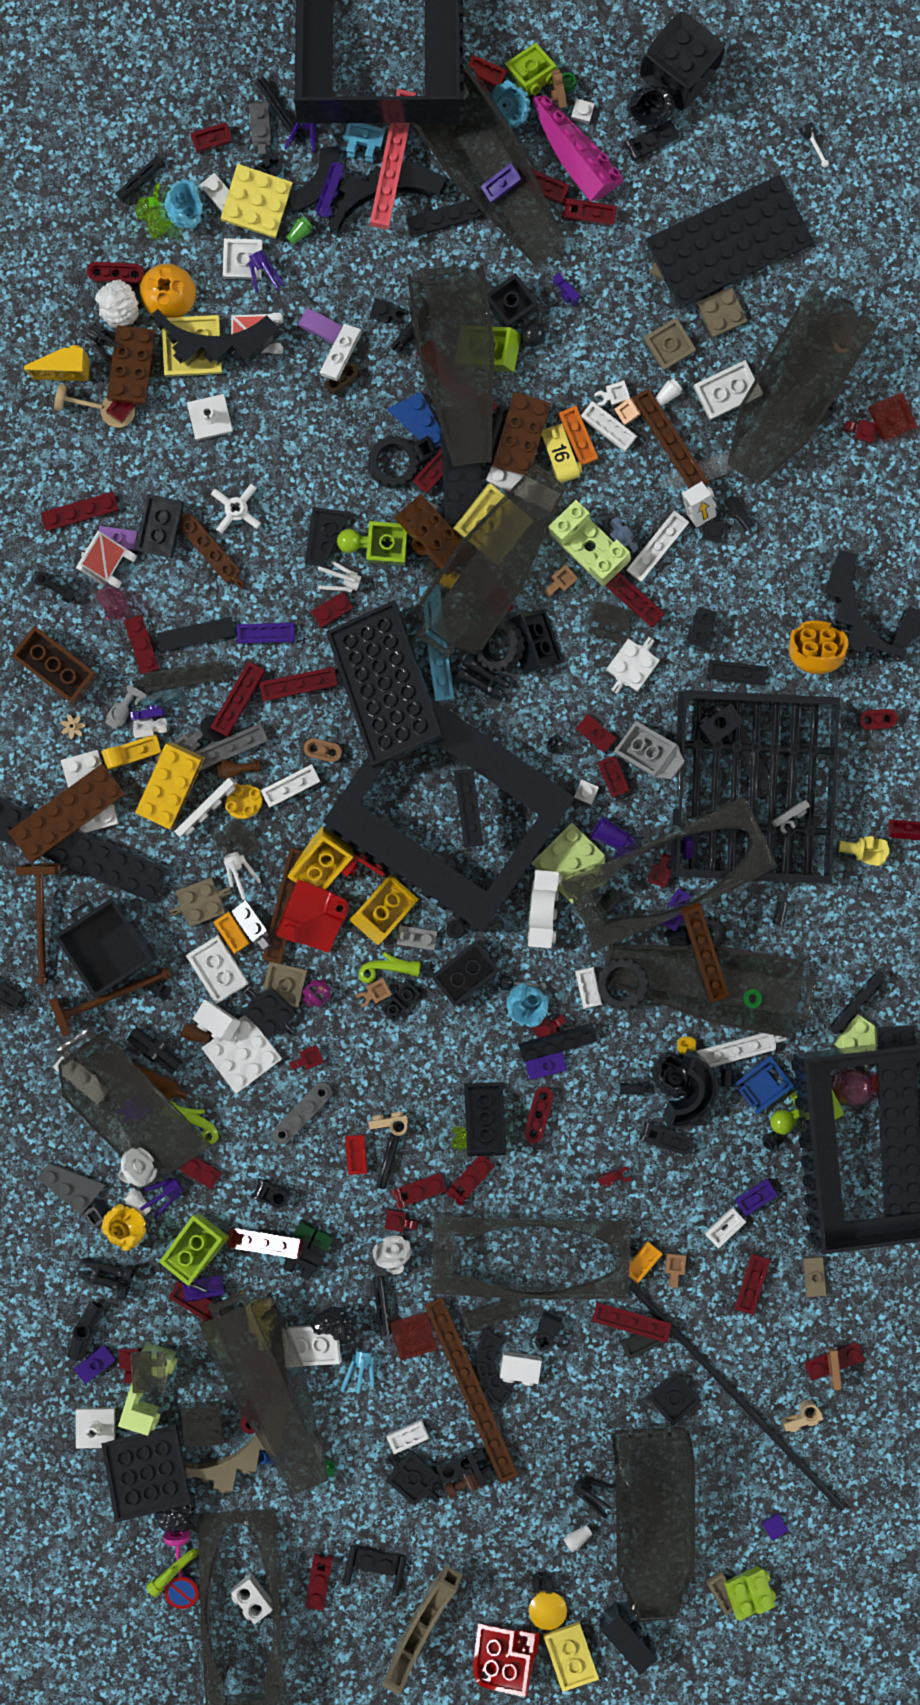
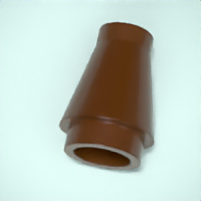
[181,1022,211,1044]

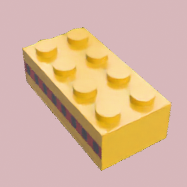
[135,741,205,829]

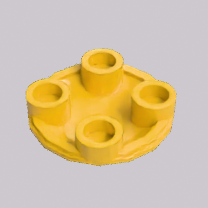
[225,784,263,819]
[529,1592,567,1630]

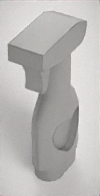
[105,685,148,730]

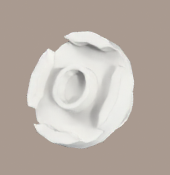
[118,1148,157,1187]
[373,1236,412,1274]

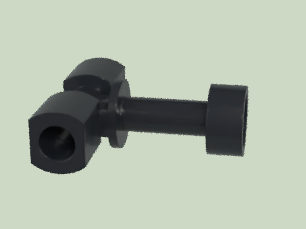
[30,571,76,603]

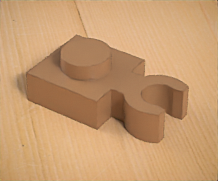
[551,69,567,108]
[356,978,392,1007]

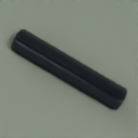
[376,1133,400,1189]

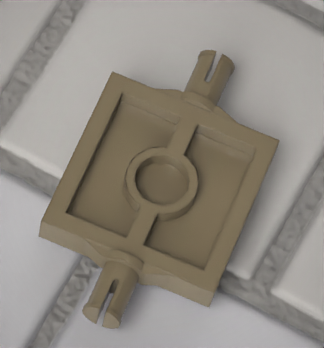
[169,877,232,927]

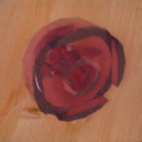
[832,1069,872,1108]

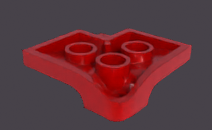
[276,878,349,953]
[473,1623,540,1697]

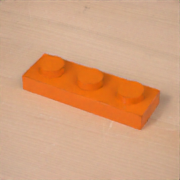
[558,406,598,466]

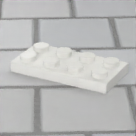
[61,750,119,833]

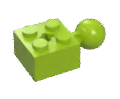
[337,521,408,566]
[770,1090,845,1135]

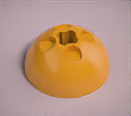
[139,263,196,318]

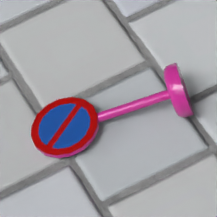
[163,1530,199,1609]

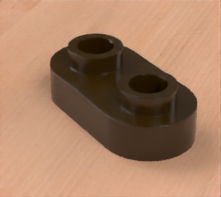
[325,362,360,395]

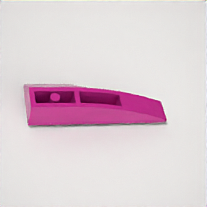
[532,95,624,201]

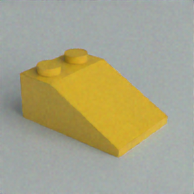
[24,345,90,381]
[288,826,353,889]
[349,874,419,945]

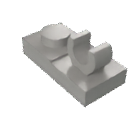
[771,800,810,834]
[397,925,437,950]

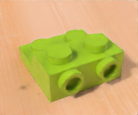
[505,43,557,97]
[724,1566,777,1621]

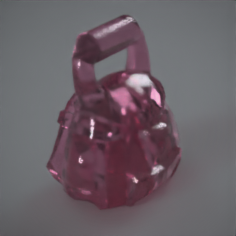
[96,585,127,621]

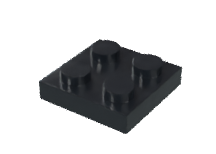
[647,1370,702,1426]

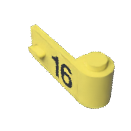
[542,424,582,484]

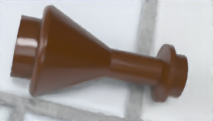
[217,759,261,781]

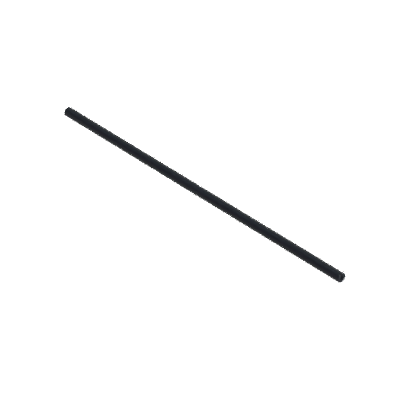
[628,1282,846,1512]

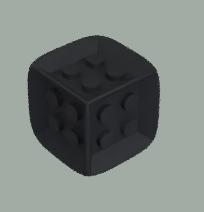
[639,12,725,110]

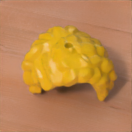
[101,1204,146,1251]

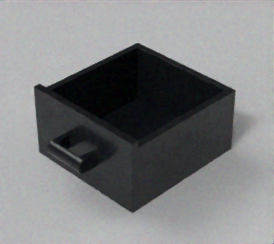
[53,898,158,998]

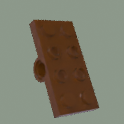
[107,325,156,405]
[492,392,551,478]
[394,494,473,575]

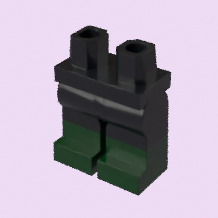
[283,1220,334,1281]

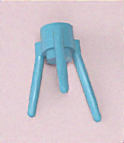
[341,1350,374,1394]

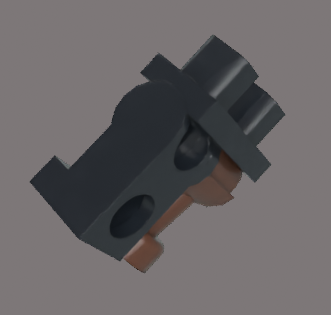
[436,1448,494,1499]

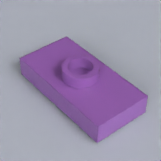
[99,526,138,551]

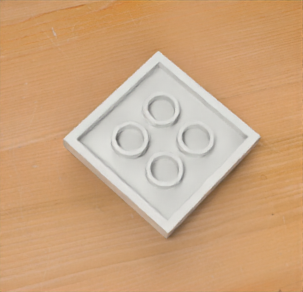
[202,1015,283,1094]

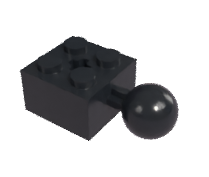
[484,273,546,347]

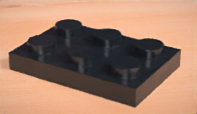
[135,494,185,559]

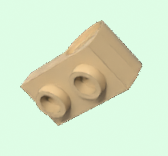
[368,1111,408,1136]
[781,1400,823,1432]

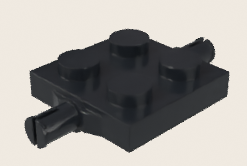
[242,986,297,1038]
[385,1450,441,1506]

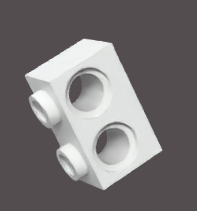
[231,1573,274,1624]

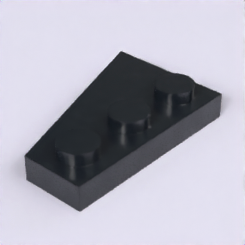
[305,507,351,567]

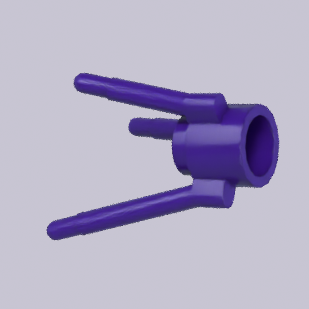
[284,122,317,152]
[247,250,284,292]
[140,1178,183,1217]

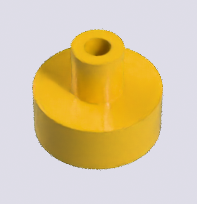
[677,1036,696,1056]

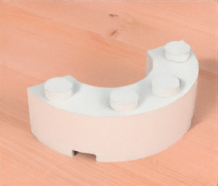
[528,870,562,948]

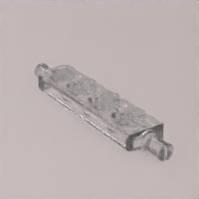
[658,447,759,491]

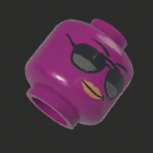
[303,979,331,1008]

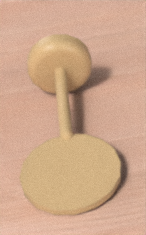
[54,384,135,428]

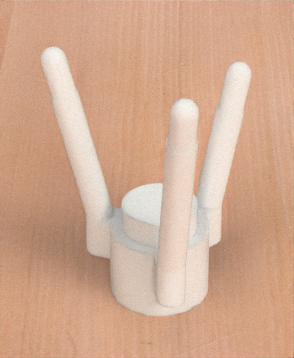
[318,561,361,593]
[224,852,261,900]

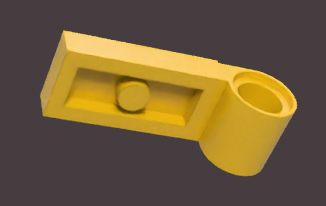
[101,734,162,770]

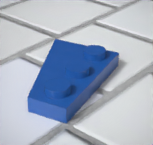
[387,392,441,449]

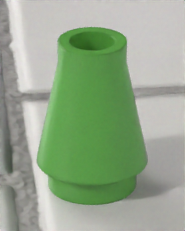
[286,216,314,245]

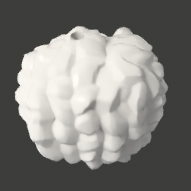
[95,280,139,329]

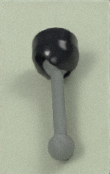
[500,975,547,991]

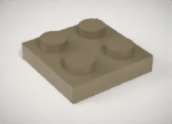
[696,287,747,339]
[643,317,696,371]
[263,962,307,1008]

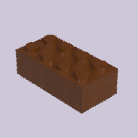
[11,626,99,705]

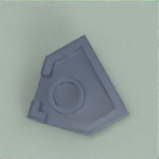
[609,517,638,555]

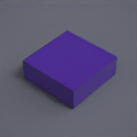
[680,834,693,859]
[761,1512,789,1541]

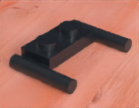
[342,1545,407,1596]

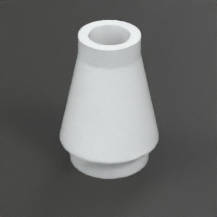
[655,378,683,407]
[123,1188,152,1216]
[563,1525,593,1552]

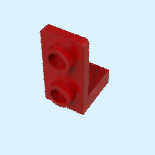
[341,852,386,877]

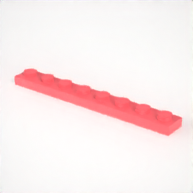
[370,89,416,230]

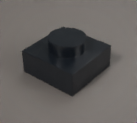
[701,520,724,543]

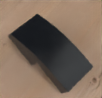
[380,979,422,1022]

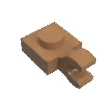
[544,565,578,597]
[664,1253,686,1288]

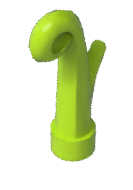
[358,952,421,983]
[162,1100,219,1145]
[147,1548,200,1597]

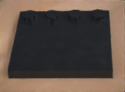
[101,1424,192,1523]

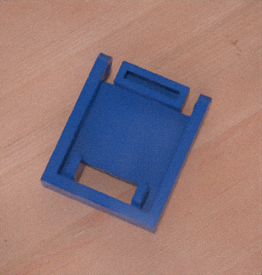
[734,1055,793,1114]

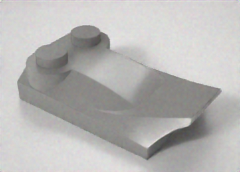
[613,721,684,779]

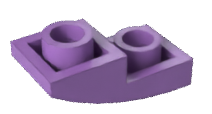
[298,308,342,344]

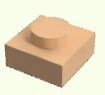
[615,398,642,425]

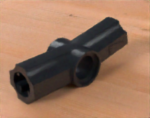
[127,1027,183,1075]
[66,1300,104,1361]

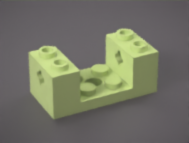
[548,500,631,587]
[118,1343,178,1436]

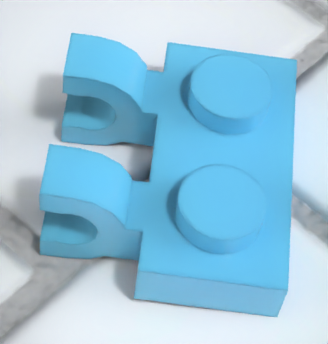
[344,123,386,164]

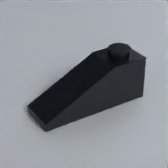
[882,606,920,662]

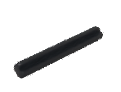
[256,77,305,145]

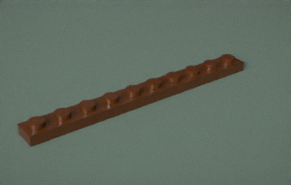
[425,1296,518,1483]

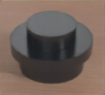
[446,920,465,939]

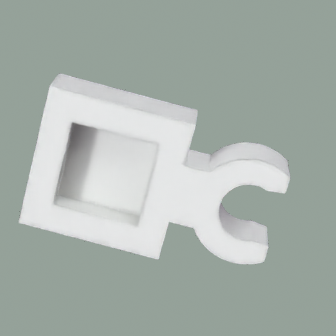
[594,381,630,407]
[133,718,167,738]

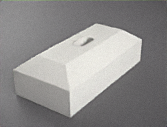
[704,1207,746,1248]

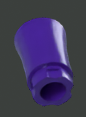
[590,816,635,853]

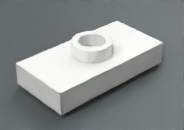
[575,967,602,1009]
[386,1419,429,1454]

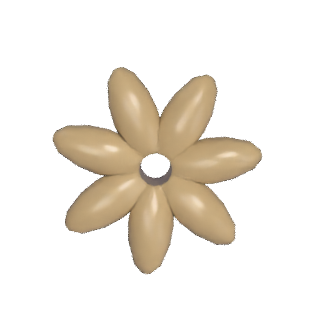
[60,714,85,739]

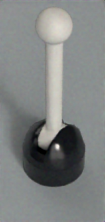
[799,122,829,168]

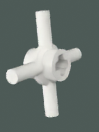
[211,484,261,534]

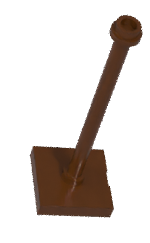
[16,863,62,984]
[49,967,172,1037]

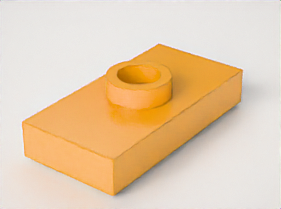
[213,911,250,954]
[623,1241,663,1283]

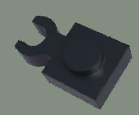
[370,298,405,324]

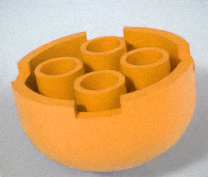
[788,621,848,675]

